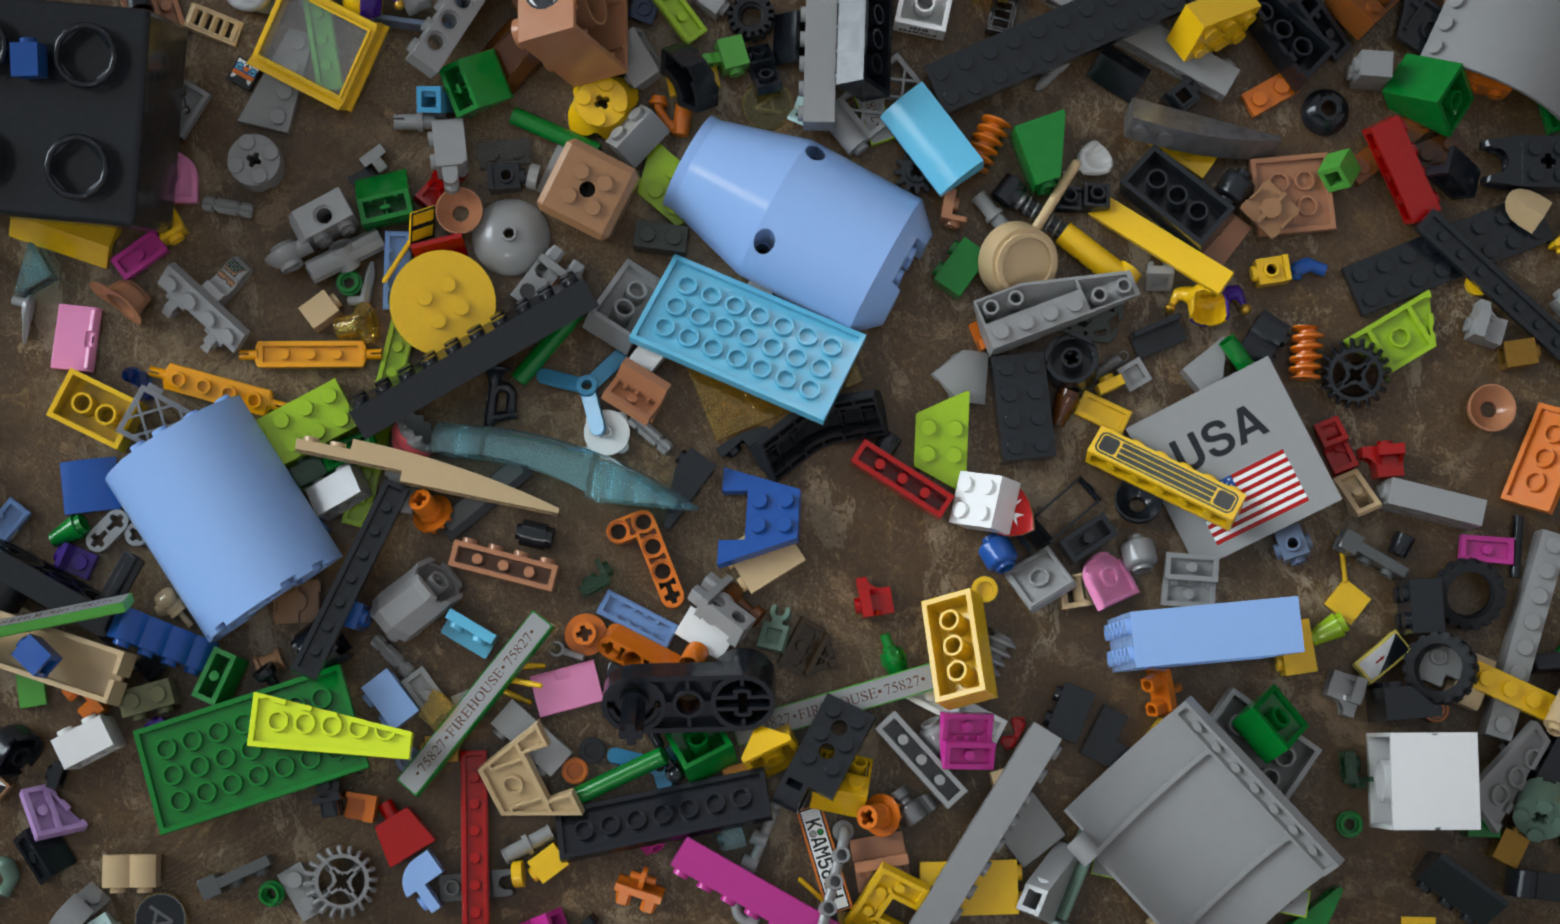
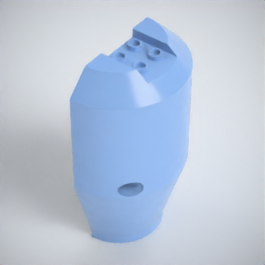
[663,115,933,331]

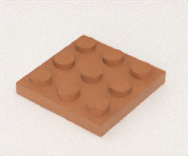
[1248,152,1337,238]

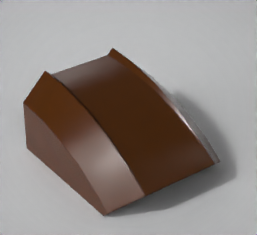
[481,17,543,94]

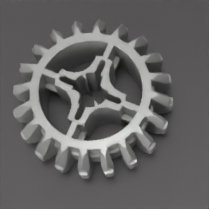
[303,845,378,919]

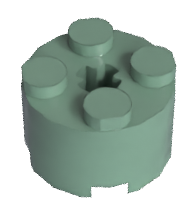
[1512,777,1560,843]

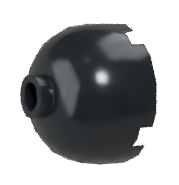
[0,723,44,778]

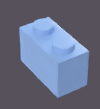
[361,668,422,729]

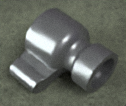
[889,784,938,829]

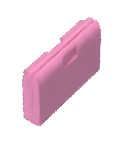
[50,304,103,373]
[530,659,603,718]

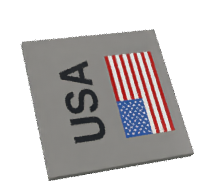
[1125,356,1343,559]

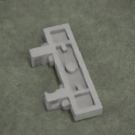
[158,262,251,354]

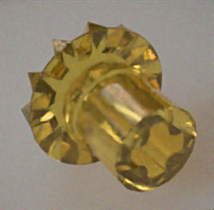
[333,302,380,344]

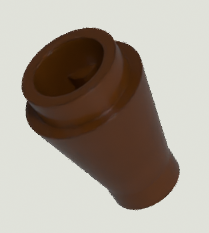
[1052,388,1080,427]

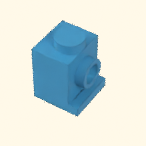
[416,86,453,113]

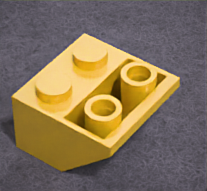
[809,748,873,818]

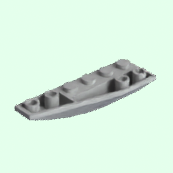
[973,270,1140,357]

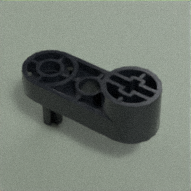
[0,539,145,641]
[601,648,776,746]

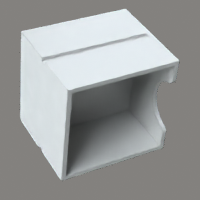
[1366,732,1481,830]

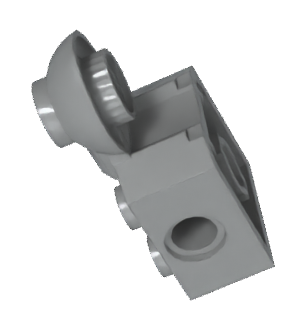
[265,187,361,274]

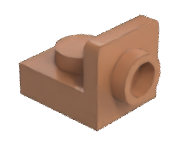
[939,188,967,230]

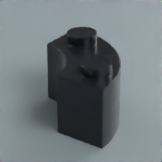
[660,41,719,113]

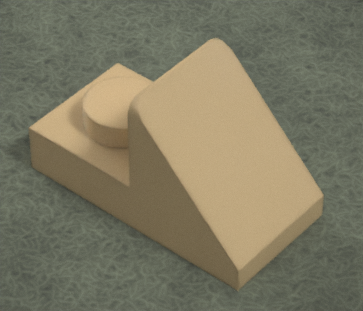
[1333,468,1382,517]

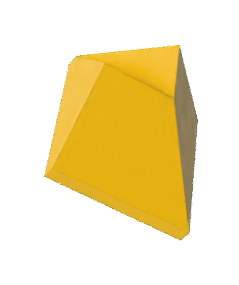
[741,723,800,778]

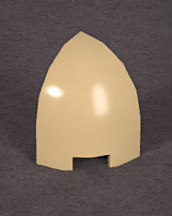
[1505,188,1553,234]

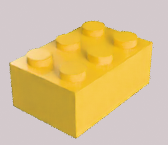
[1166,0,1262,62]
[46,368,149,453]

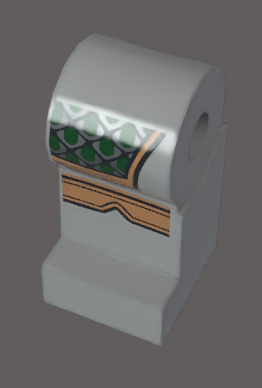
[201,256,253,307]

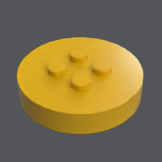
[389,250,496,353]

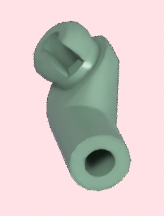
[0,856,20,898]

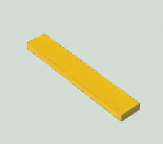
[1088,197,1234,296]

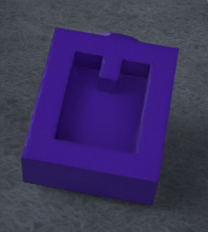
[53,542,100,580]

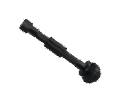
[647,733,684,783]

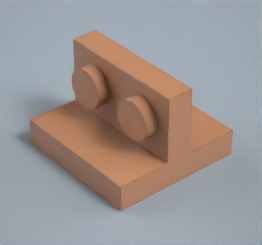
[601,357,672,426]
[849,830,910,894]

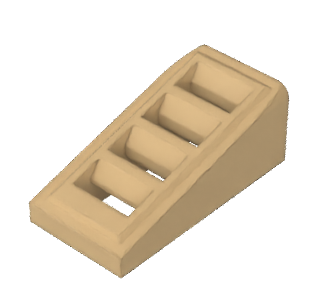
[184,2,245,48]

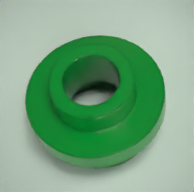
[336,271,363,296]
[1336,811,1363,838]
[259,880,286,907]

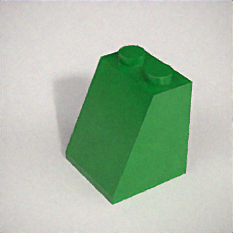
[1382,53,1475,137]
[1009,109,1066,197]

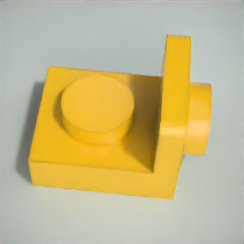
[158,207,190,246]

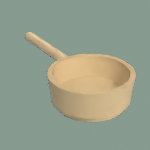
[978,159,1081,293]

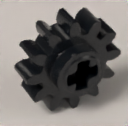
[893,151,931,197]

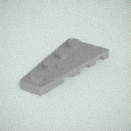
[237,28,311,135]
[1479,720,1551,834]

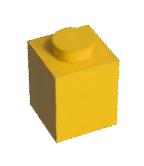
[527,842,571,884]

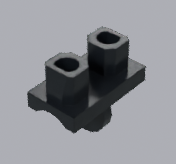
[312,779,348,818]

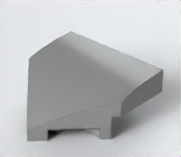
[931,350,989,406]

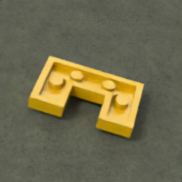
[844,861,931,924]

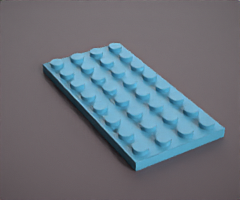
[629,254,867,425]

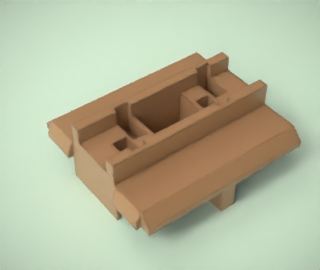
[1239,179,1301,239]
[273,580,321,624]

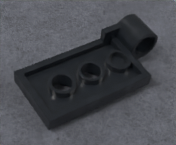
[772,693,876,814]

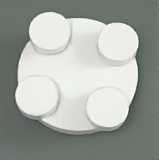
[584,410,630,456]

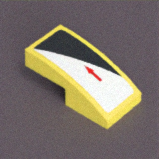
[1352,629,1410,686]

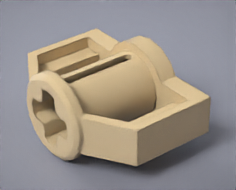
[1058,573,1095,610]

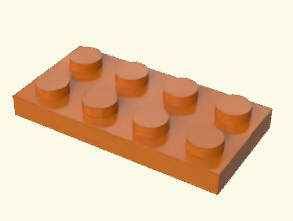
[1500,402,1560,515]

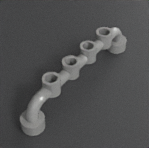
[731,790,811,924]
[818,820,854,924]

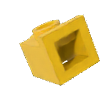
[1249,254,1292,288]

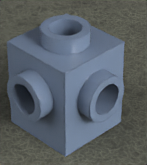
[1272,522,1313,567]

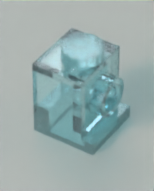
[716,827,747,851]

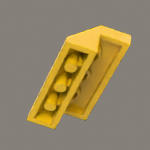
[9,219,122,269]

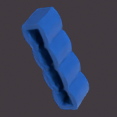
[106,608,219,677]

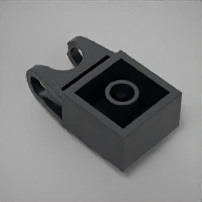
[1479,135,1560,194]

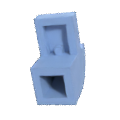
[402,849,446,913]

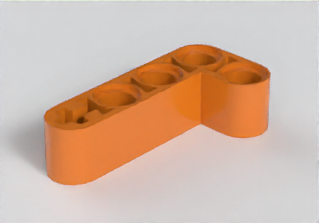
[606,510,685,609]
[598,624,709,666]

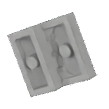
[1160,552,1220,607]

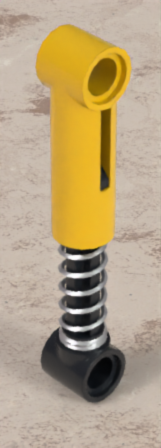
[991,173,1141,283]

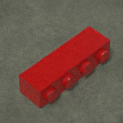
[1361,115,1442,224]
[850,439,955,521]

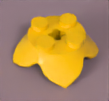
[568,77,639,140]

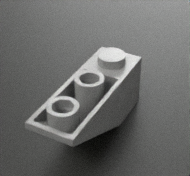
[1016,841,1078,924]

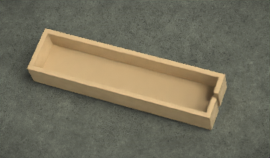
[0,610,138,707]

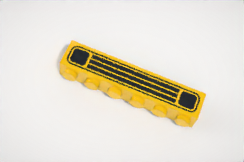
[1085,425,1246,531]

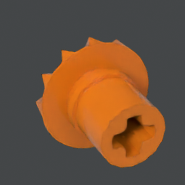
[408,489,454,534]
[565,613,607,656]
[857,793,903,837]

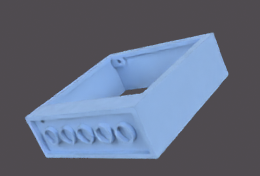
[1104,596,1305,673]

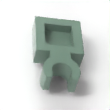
[757,604,792,654]

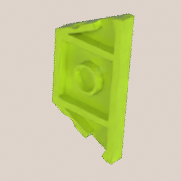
[637,143,686,226]
[1343,290,1436,374]
[914,391,970,489]

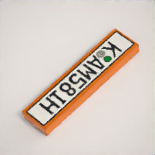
[797,807,853,912]

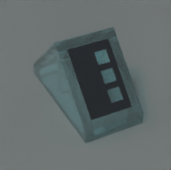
[14,242,59,298]

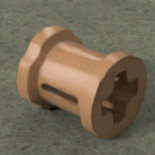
[253,646,288,670]

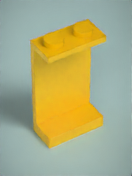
[918,858,1022,916]

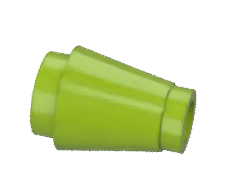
[1311,612,1350,646]

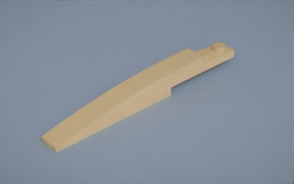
[295,436,559,516]

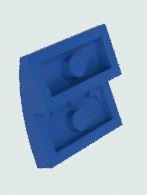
[59,457,121,516]

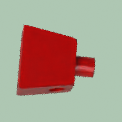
[375,799,438,868]

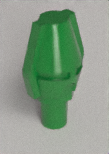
[880,632,907,675]

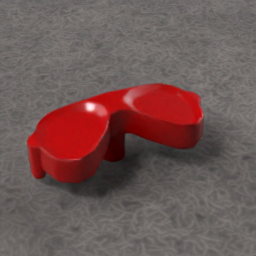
[1000,716,1026,751]

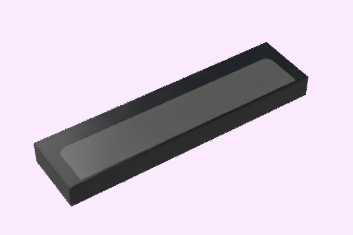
[441,454,534,542]

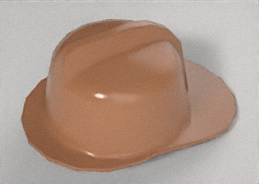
[89,280,151,324]

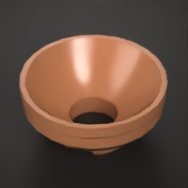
[435,187,483,235]
[1467,384,1517,432]

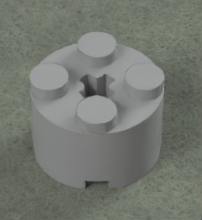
[227,134,286,192]

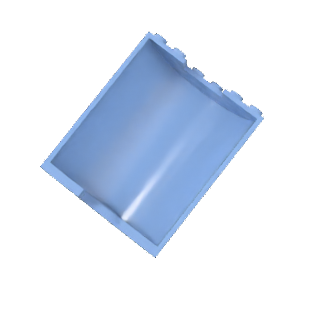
[105,394,343,643]

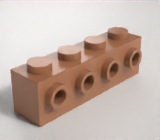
[448,537,561,593]

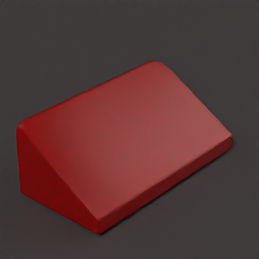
[410,233,468,258]

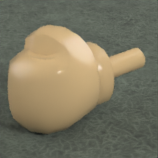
[154,587,194,628]

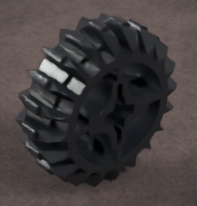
[1319,338,1392,409]

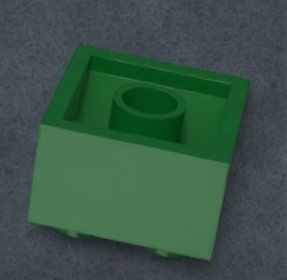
[1231,683,1310,764]
[664,732,738,782]

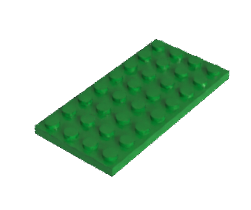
[133,664,371,836]

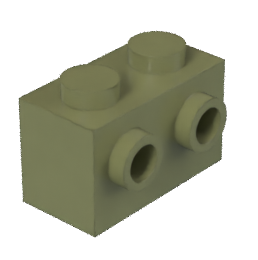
[119,677,182,722]

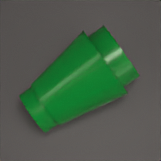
[48,514,91,547]

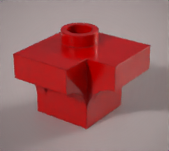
[1356,440,1406,480]
[854,577,895,619]

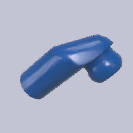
[1290,257,1328,281]

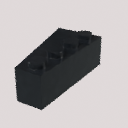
[1248,0,1338,94]

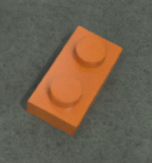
[1240,73,1299,119]

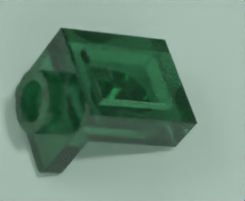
[578,558,614,598]
[1338,750,1374,789]

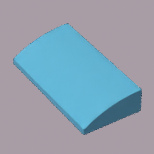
[880,82,984,197]

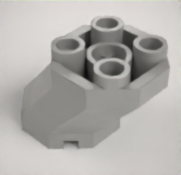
[369,557,463,642]

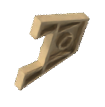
[478,719,585,816]

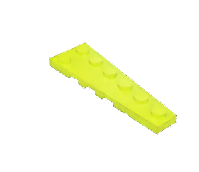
[247,692,414,760]

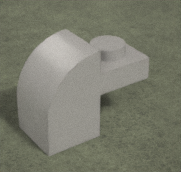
[49,881,111,924]

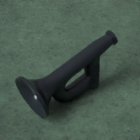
[483,366,518,437]

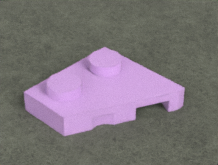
[19,784,88,842]

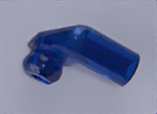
[122,367,154,401]

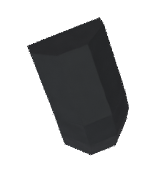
[750,389,888,482]

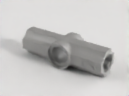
[304,227,385,284]

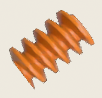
[970,114,1013,175]
[1288,325,1325,381]

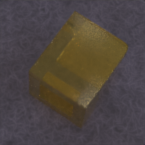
[418,689,456,731]

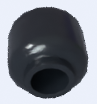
[1215,167,1255,207]

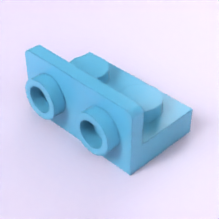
[441,608,499,659]

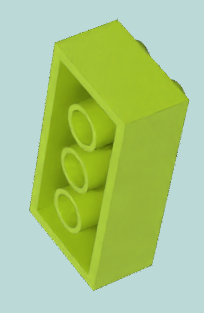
[256,379,360,469]

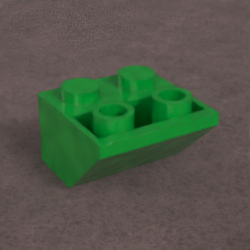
[439,49,514,118]
[355,169,416,231]

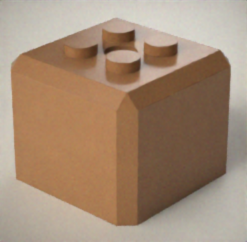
[537,138,641,241]

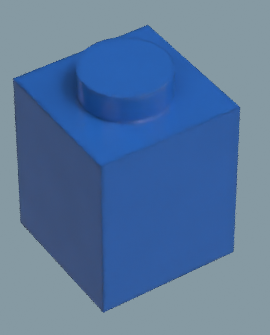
[9,37,48,79]
[11,634,63,679]

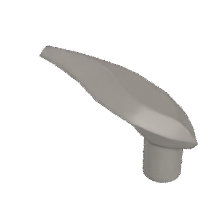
[347,261,375,311]
[11,294,35,344]

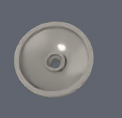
[472,199,550,277]

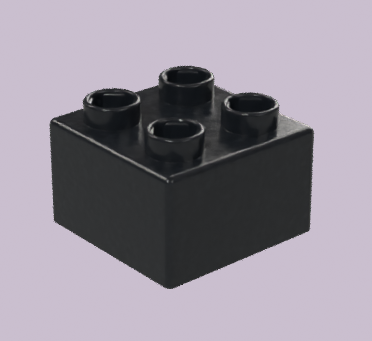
[0,0,188,233]

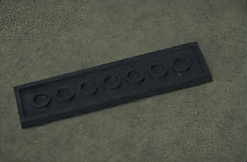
[1340,191,1554,317]
[556,767,773,863]

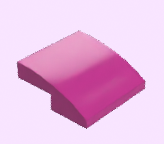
[940,712,996,770]

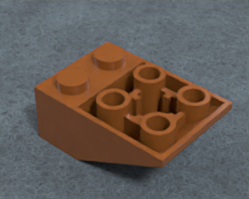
[1323,0,1400,41]

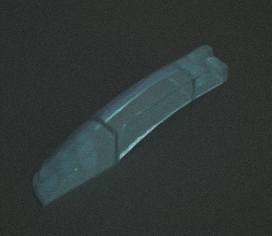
[430,422,699,512]

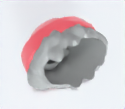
[391,412,438,457]

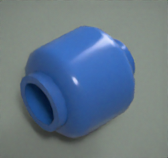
[978,533,1018,574]

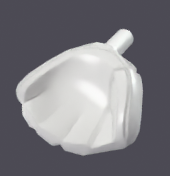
[1063,140,1113,176]

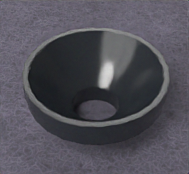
[1301,89,1349,136]
[1114,481,1163,524]

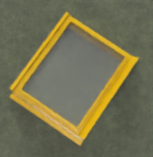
[247,0,390,112]

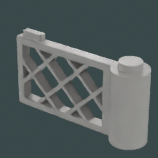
[830,52,922,156]
[115,382,191,442]

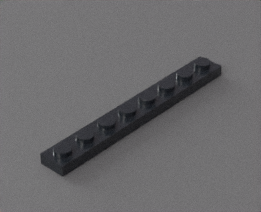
[1414,209,1560,363]
[291,478,411,682]

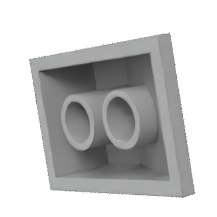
[582,258,660,355]

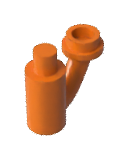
[648,95,693,138]

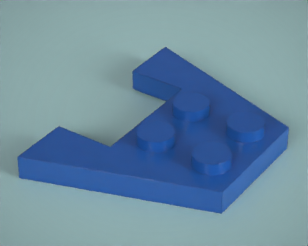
[717,467,802,569]

